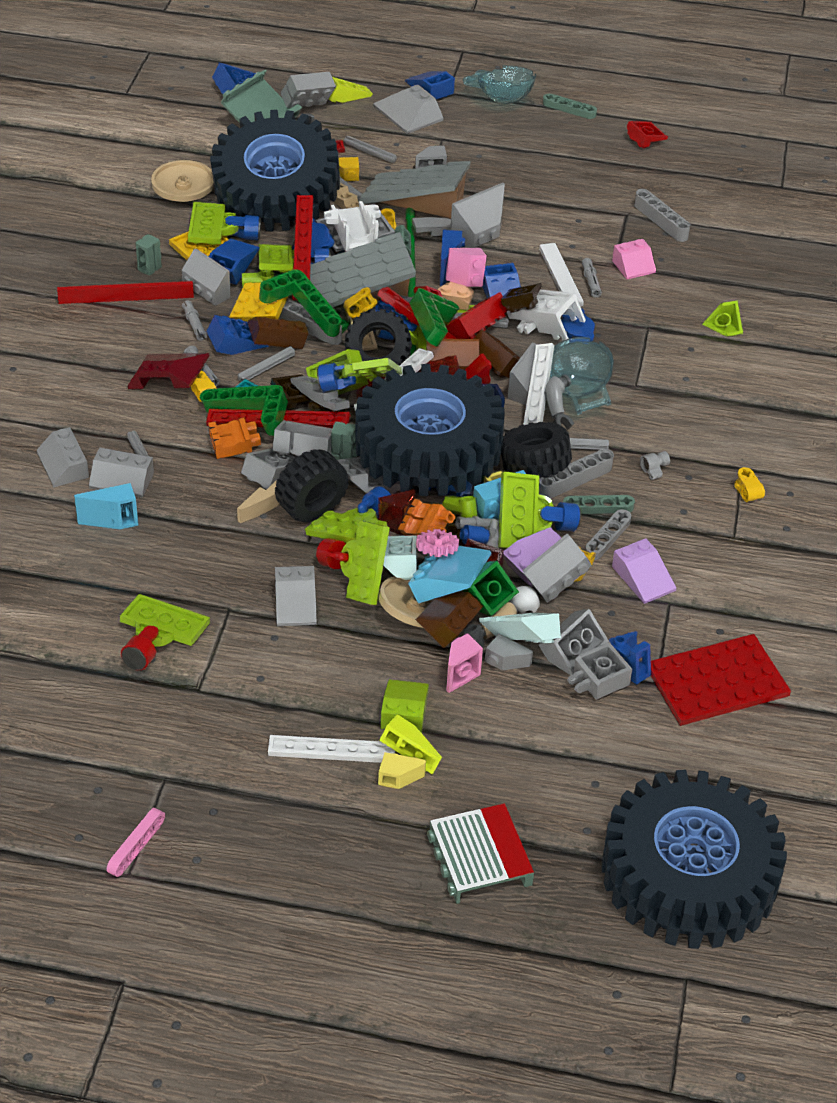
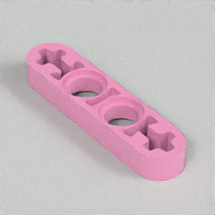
[107,808,165,877]

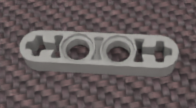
[585,509,631,560]

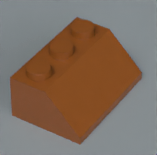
[426,339,479,375]

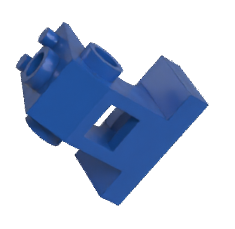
[609,631,651,685]

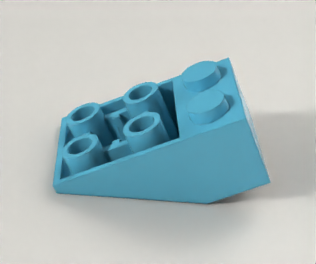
[74,483,138,529]

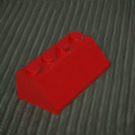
[445,292,507,339]

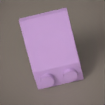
[502,527,561,587]
[612,538,676,604]

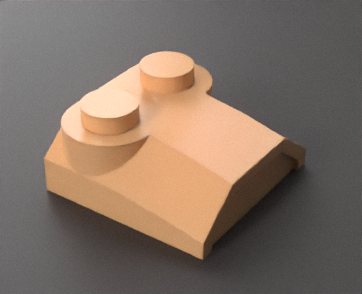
[438,282,474,310]

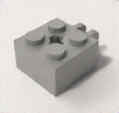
[567,642,632,700]

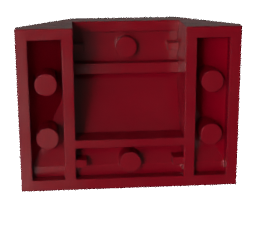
[127,353,210,389]

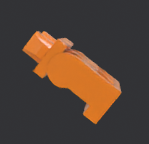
[208,418,261,459]
[398,499,455,536]

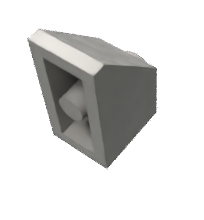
[415,146,447,168]
[485,634,533,670]

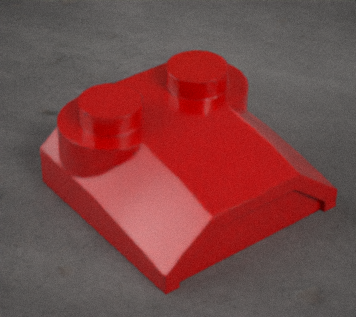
[627,121,668,148]

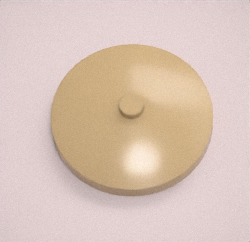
[151,160,214,202]
[379,576,434,628]

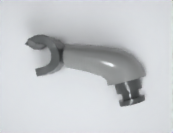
[545,374,575,430]

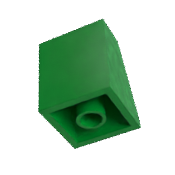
[461,561,519,616]

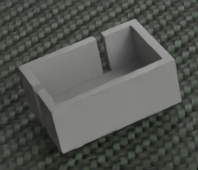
[281,72,336,108]
[273,420,332,456]

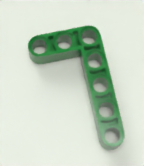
[259,269,342,337]
[409,288,459,346]
[200,385,288,436]

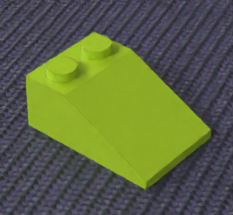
[306,349,369,395]
[381,679,429,733]

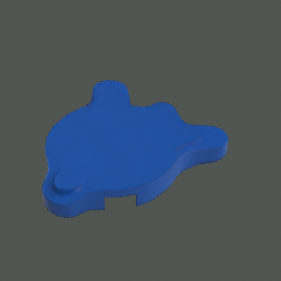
[292,218,335,251]
[561,308,595,343]

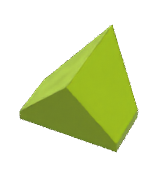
[702,300,743,337]

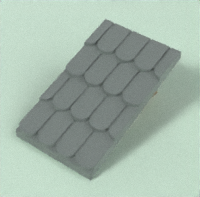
[359,161,471,218]
[310,232,416,307]

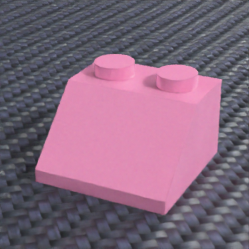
[612,239,656,279]
[445,248,487,287]
[446,633,483,693]

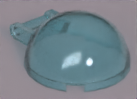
[463,65,536,104]
[549,337,614,415]

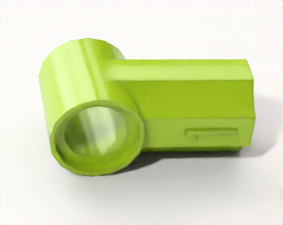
[242,270,274,288]
[442,495,478,518]

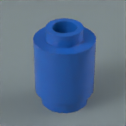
[460,525,490,546]

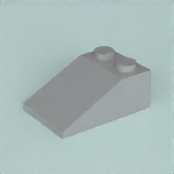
[241,448,296,489]
[275,566,317,626]

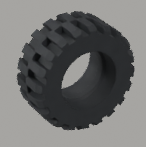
[345,308,412,378]
[501,422,572,478]
[275,449,349,522]

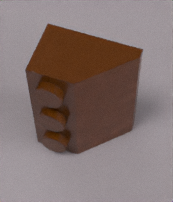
[247,317,309,349]
[474,329,520,378]
[415,591,483,648]

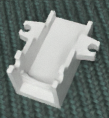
[324,201,381,252]
[507,289,586,341]

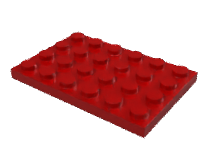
[651,634,791,726]

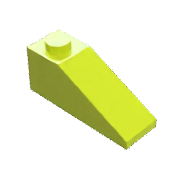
[329,77,373,103]
[379,714,442,774]

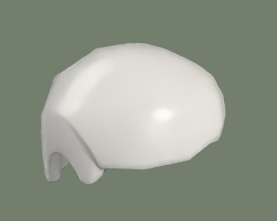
[509,586,540,614]

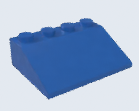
[212,62,256,94]

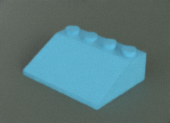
[408,546,491,603]

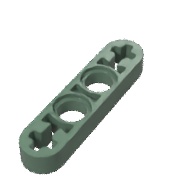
[543,93,597,119]
[563,495,635,514]

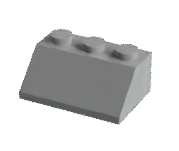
[182,249,230,306]
[508,342,551,405]
[37,427,89,488]
[89,448,154,498]
[522,534,592,603]
[538,609,609,675]

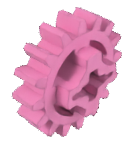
[416,529,459,557]

